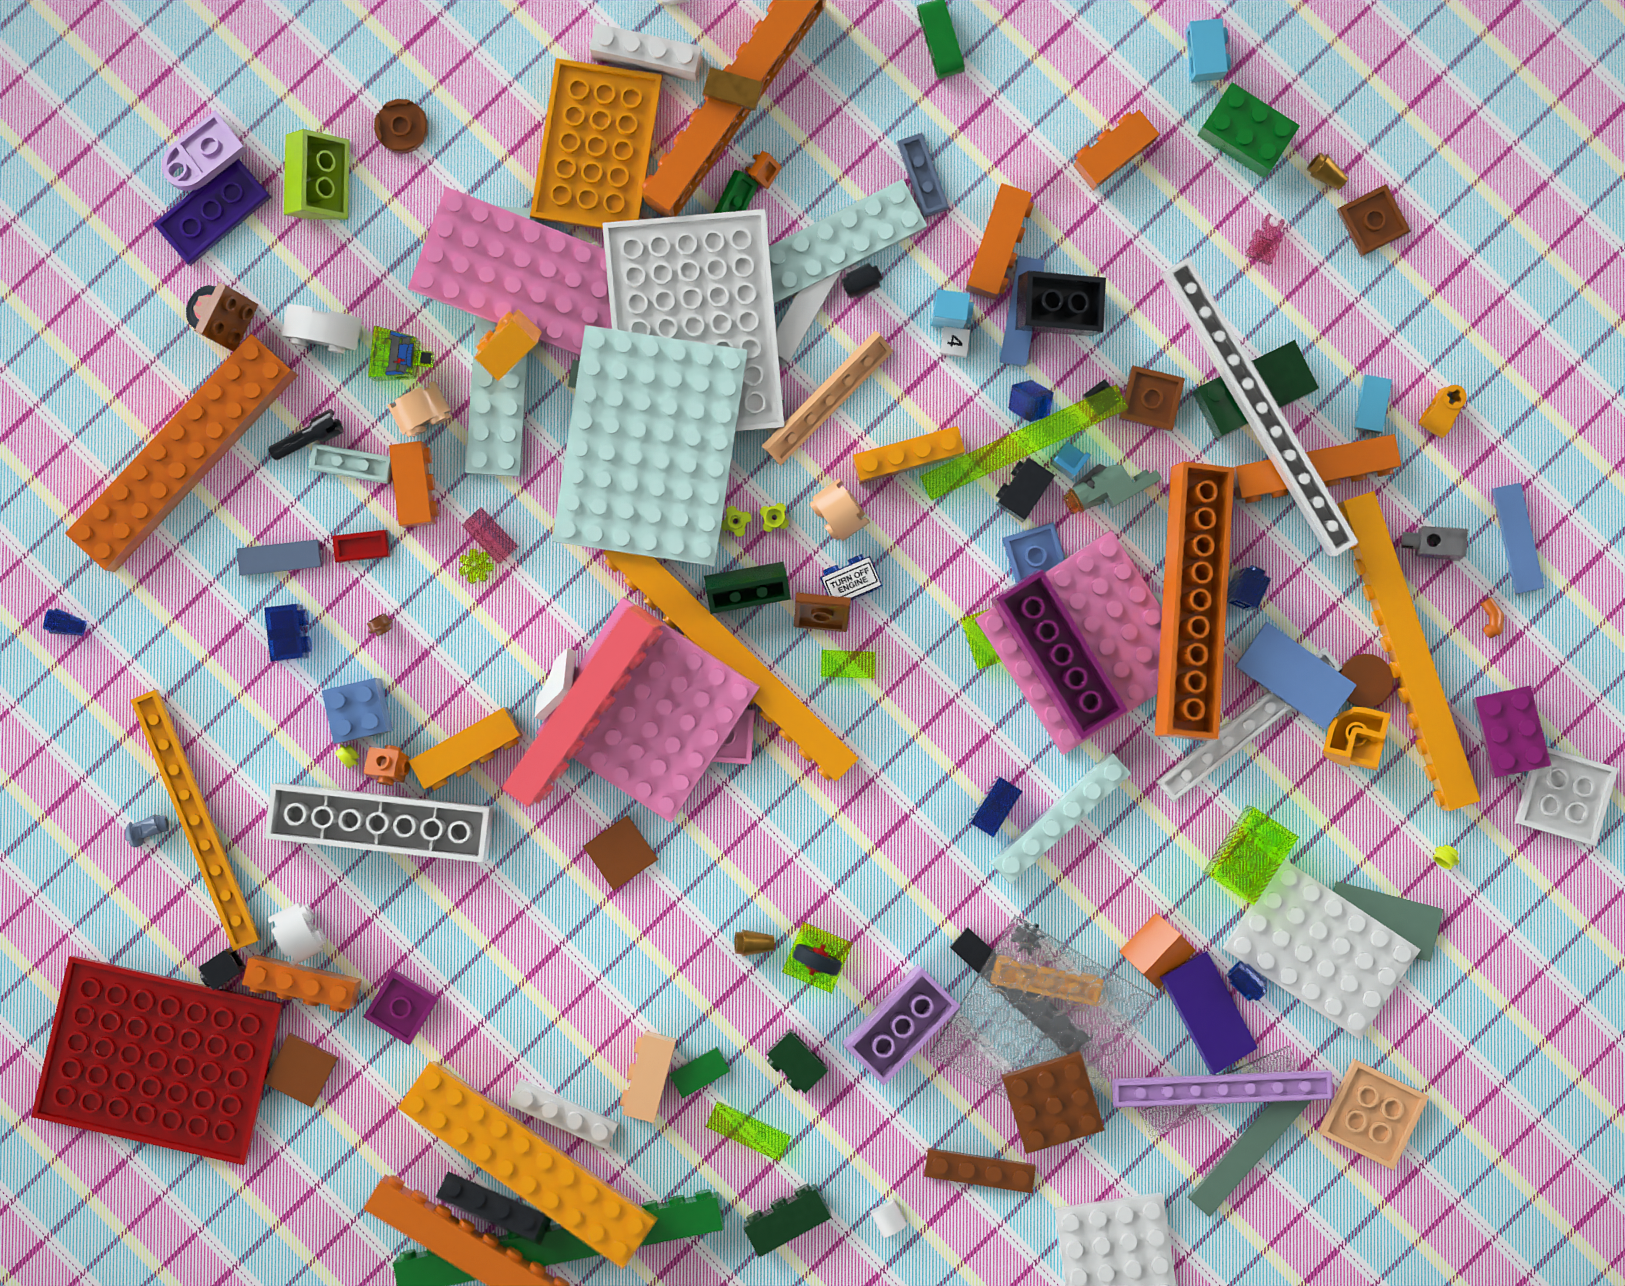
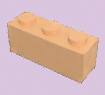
[619,1031,677,1123]

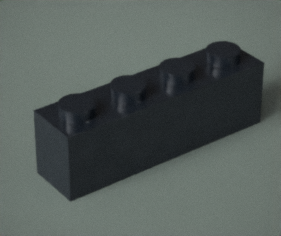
[436,1171,552,1245]

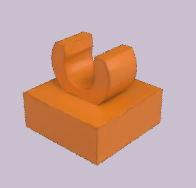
[745,151,782,190]

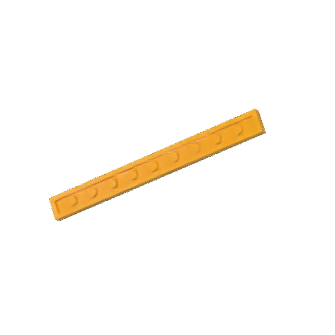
[130,689,261,951]

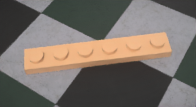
[762,331,893,466]

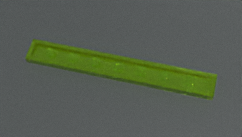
[920,384,1129,501]

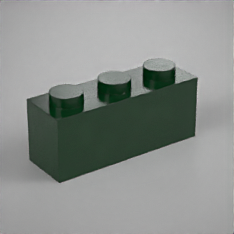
[704,561,791,614]
[743,1183,832,1258]

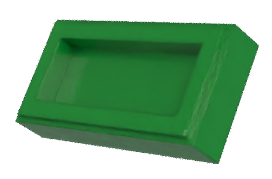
[669,1046,730,1098]

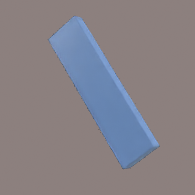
[999,256,1045,367]
[1492,483,1544,594]

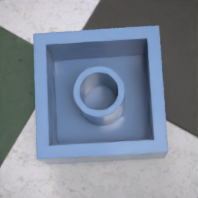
[321,678,393,744]

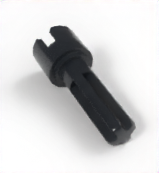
[268,409,344,460]

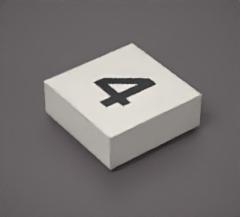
[940,326,970,358]

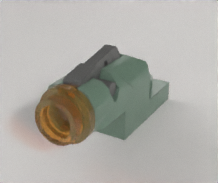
[1063,464,1162,515]

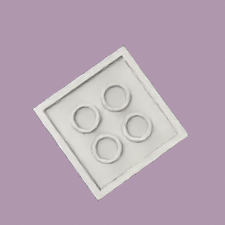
[1514,747,1618,846]

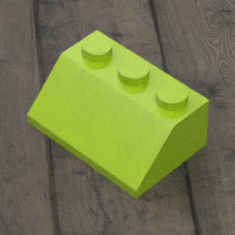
[284,129,350,220]

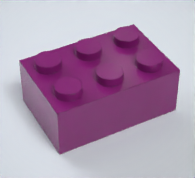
[1473,685,1551,779]

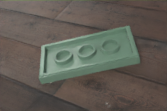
[1333,881,1444,962]

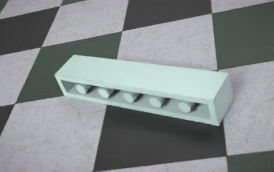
[990,753,1132,884]

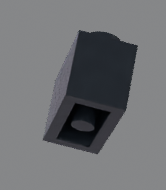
[996,457,1055,523]

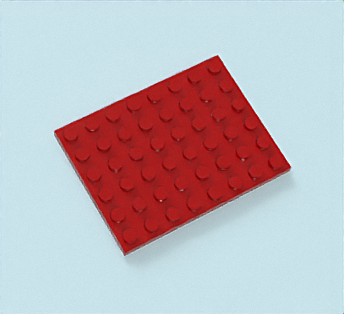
[31,955,284,1165]

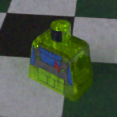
[368,326,434,381]

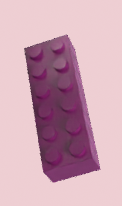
[990,569,1128,740]

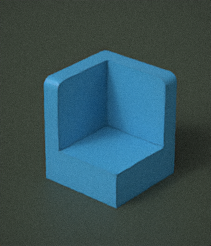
[1050,441,1091,480]

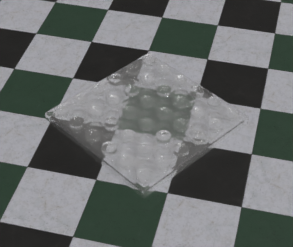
[930,915,1157,1101]

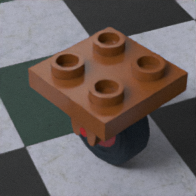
[186,282,259,352]

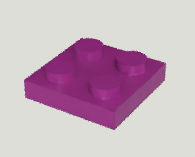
[363,969,440,1045]

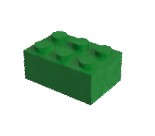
[1197,82,1300,179]

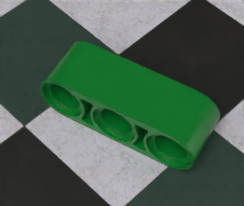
[917,0,965,80]

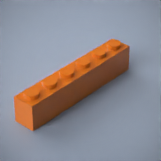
[1233,434,1402,504]

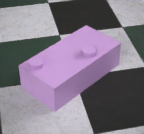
[842,964,961,1086]

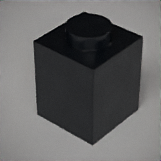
[198,947,246,990]

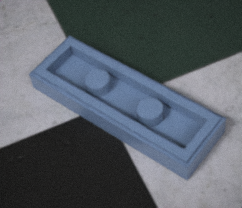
[897,133,949,218]
[237,539,322,576]

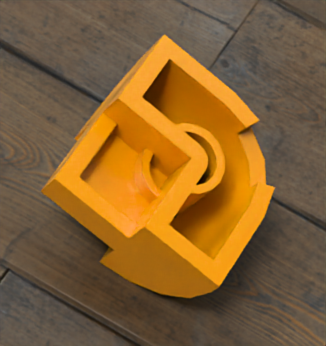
[1323,707,1391,771]

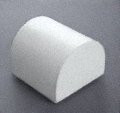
[870,1199,907,1238]

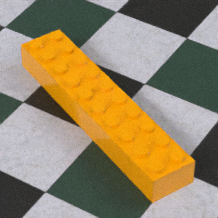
[398,1061,658,1269]

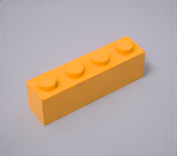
[852,426,965,484]
[408,707,523,791]

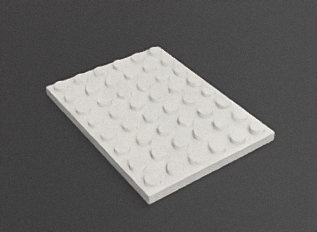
[602,209,784,432]

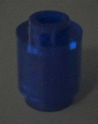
[1226,960,1267,1001]

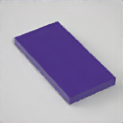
[153,158,272,266]
[1160,951,1258,1075]

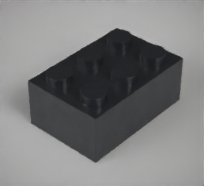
[1015,271,1106,336]

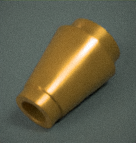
[1307,152,1349,190]
[734,929,774,957]

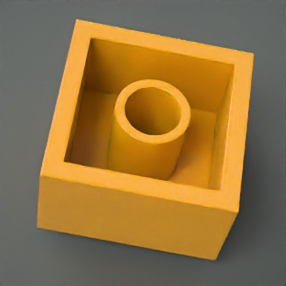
[474,309,542,381]

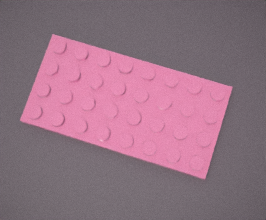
[408,186,612,356]

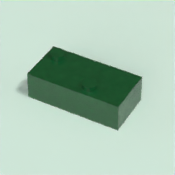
[1192,340,1319,440]

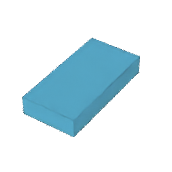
[1354,375,1392,433]

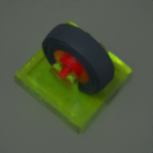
[782,921,853,994]

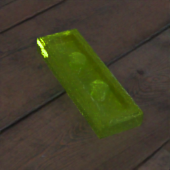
[705,1100,791,1162]

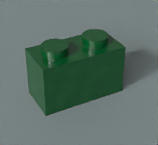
[766,1028,828,1094]

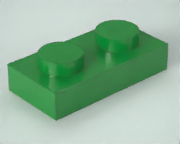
[713,170,759,213]

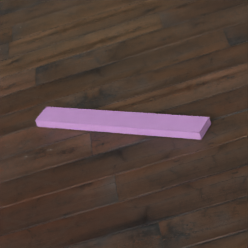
[1111,1070,1333,1108]

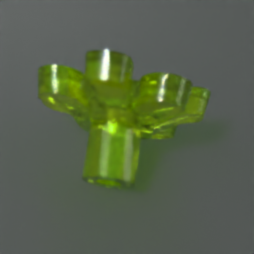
[458,549,494,584]

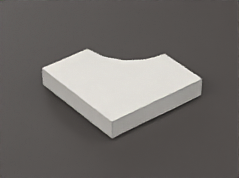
[534,647,576,721]

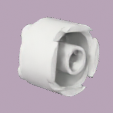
[268,902,327,966]

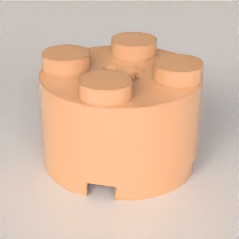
[387,381,451,438]
[809,478,870,541]

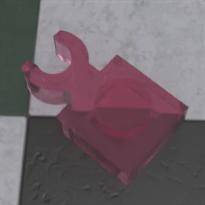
[1245,213,1285,266]

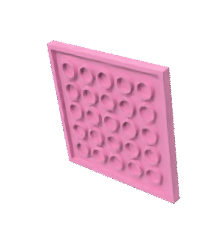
[974,530,1162,755]
[536,597,760,823]

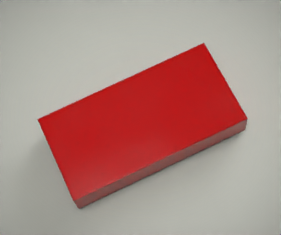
[332,530,390,563]

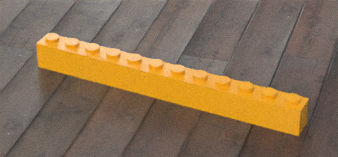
[1337,491,1481,811]
[603,550,859,782]

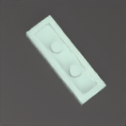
[308,443,392,484]

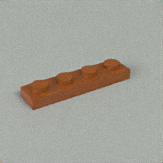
[924,1148,1036,1193]

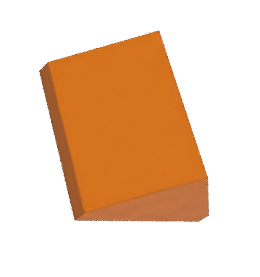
[1119,913,1196,990]

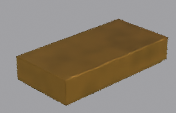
[702,67,763,111]

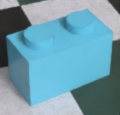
[1185,18,1231,82]
[931,289,974,329]

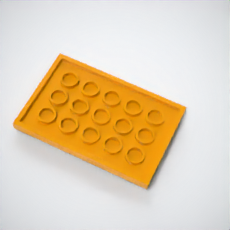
[530,58,663,230]

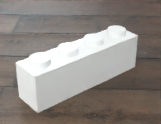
[589,23,703,82]

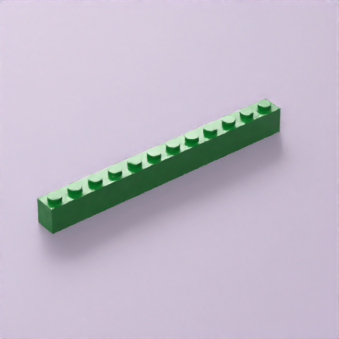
[392,1189,724,1286]

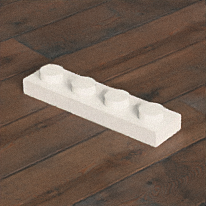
[507,1078,619,1150]

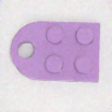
[162,110,247,191]

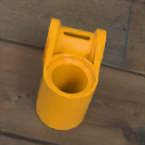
[1418,385,1467,438]

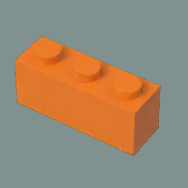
[1073,109,1160,191]
[389,441,439,528]

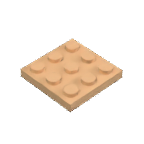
[1317,1058,1429,1170]

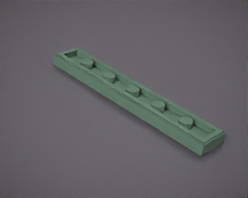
[1188,1100,1312,1217]

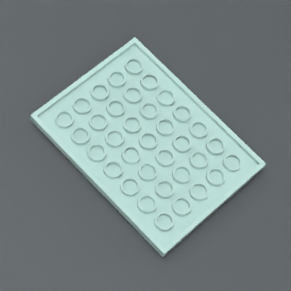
[552,325,748,566]

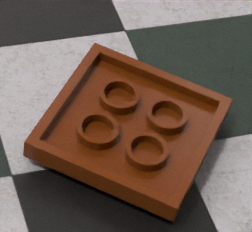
[1001,1051,1105,1154]

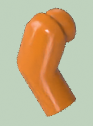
[1480,596,1505,638]

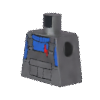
[1401,526,1468,561]

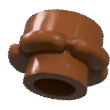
[366,613,392,636]

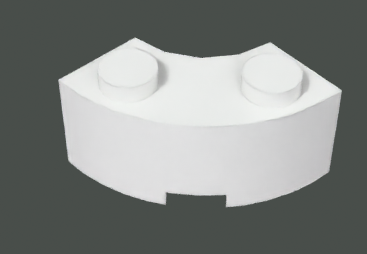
[281,304,362,354]

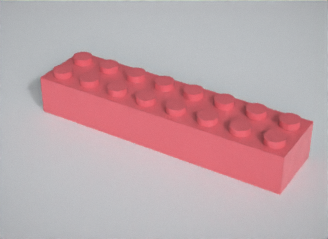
[502,605,664,807]

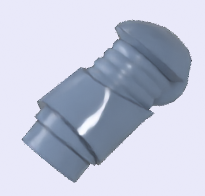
[124,814,169,847]

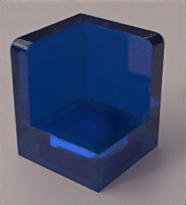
[1008,380,1054,422]

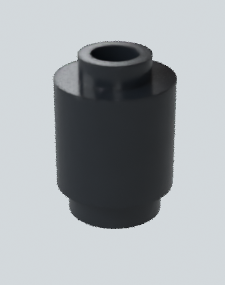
[841,263,883,299]

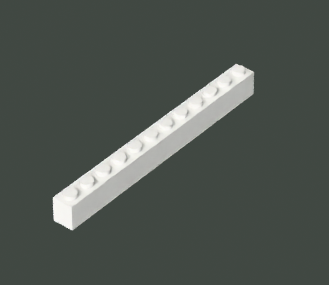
[1160,257,1358,557]

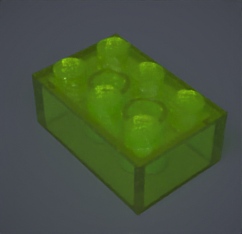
[1202,805,1299,906]

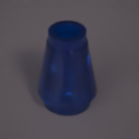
[43,608,87,636]

